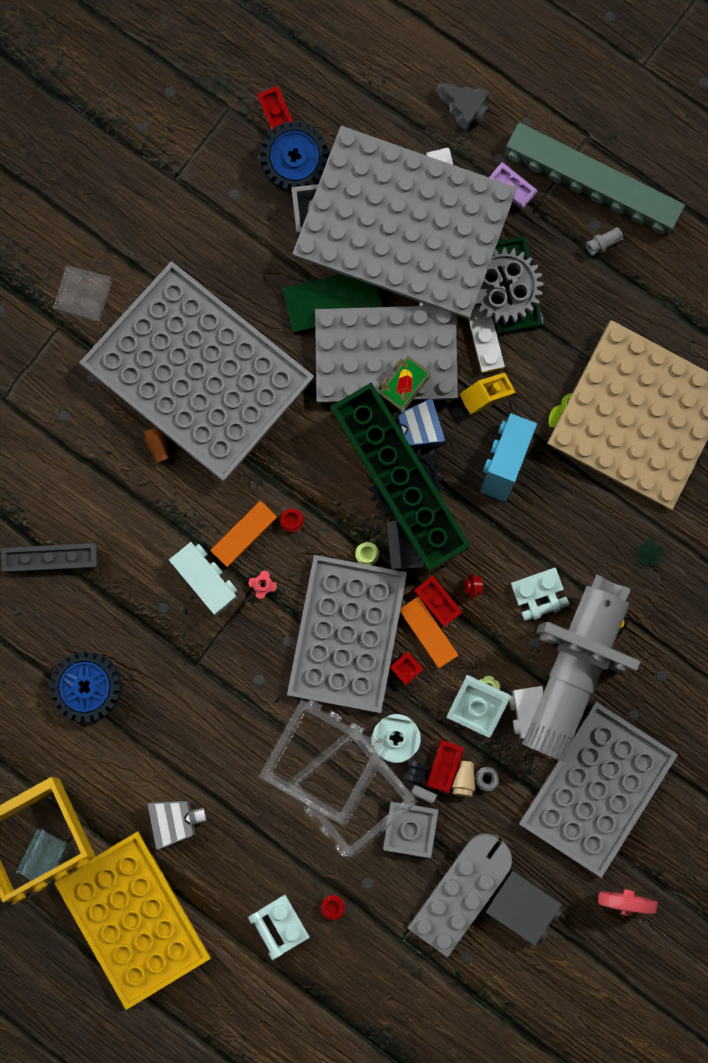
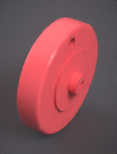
[598,889,658,916]

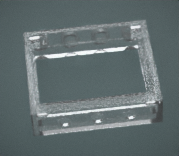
[259,699,389,826]
[288,726,418,859]

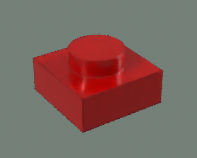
[390,651,423,685]

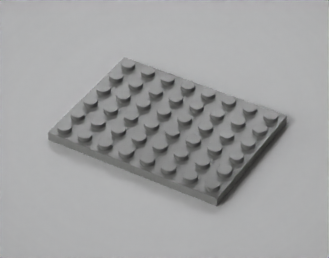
[292,126,517,319]
[79,261,314,483]

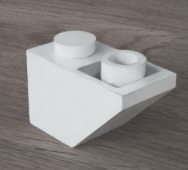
[509,686,543,738]

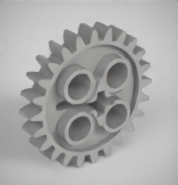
[474,247,544,324]

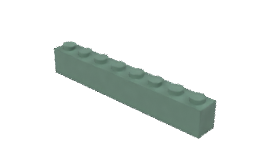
[505,122,685,235]

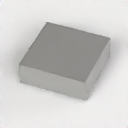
[411,785,437,803]

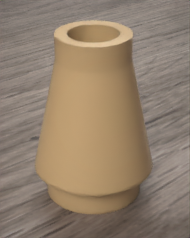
[452,761,475,798]

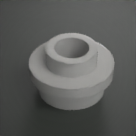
[475,767,499,791]

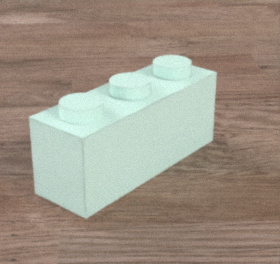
[169,542,238,616]

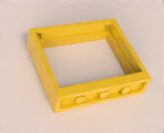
[0,777,95,905]

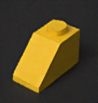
[459,372,516,415]

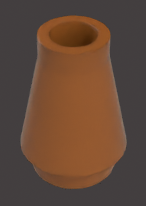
[143,428,169,463]

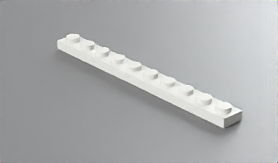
[426,148,505,374]

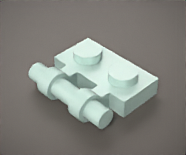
[510,567,569,621]

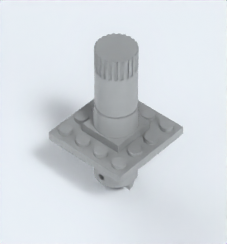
[522,575,641,761]

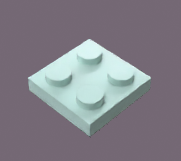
[446,675,511,738]

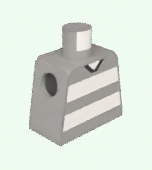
[148,801,207,850]

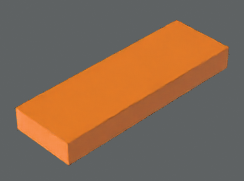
[210,500,277,568]
[400,596,458,669]

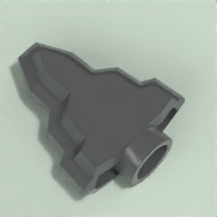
[435,83,490,131]

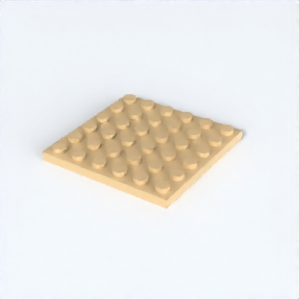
[546,320,708,510]

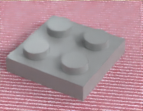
[383,801,438,858]

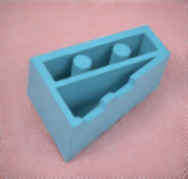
[480,414,537,502]

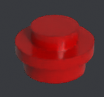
[280,508,304,532]
[464,574,483,598]
[321,895,345,920]

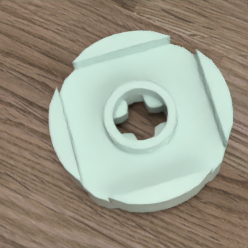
[373,714,421,763]

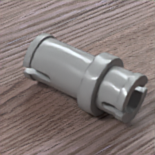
[586,227,623,256]

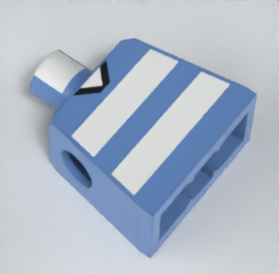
[397,398,445,449]

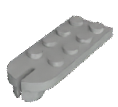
[408,833,512,957]

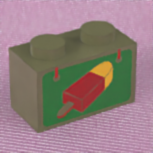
[378,356,431,414]

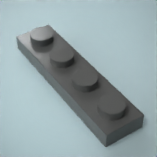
[1,543,98,573]

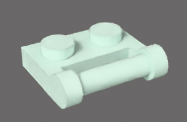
[248,894,310,960]

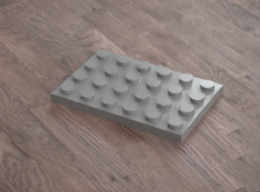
[315,306,458,403]
[287,555,407,713]
[519,702,678,878]

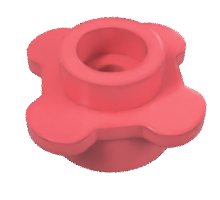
[249,571,277,599]

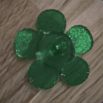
[636,539,664,566]

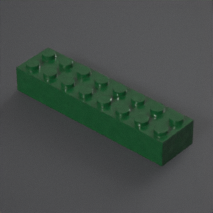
[330,382,471,573]

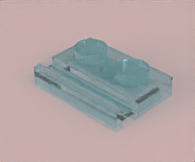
[16,828,70,888]

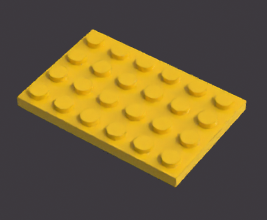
[54,831,211,1010]

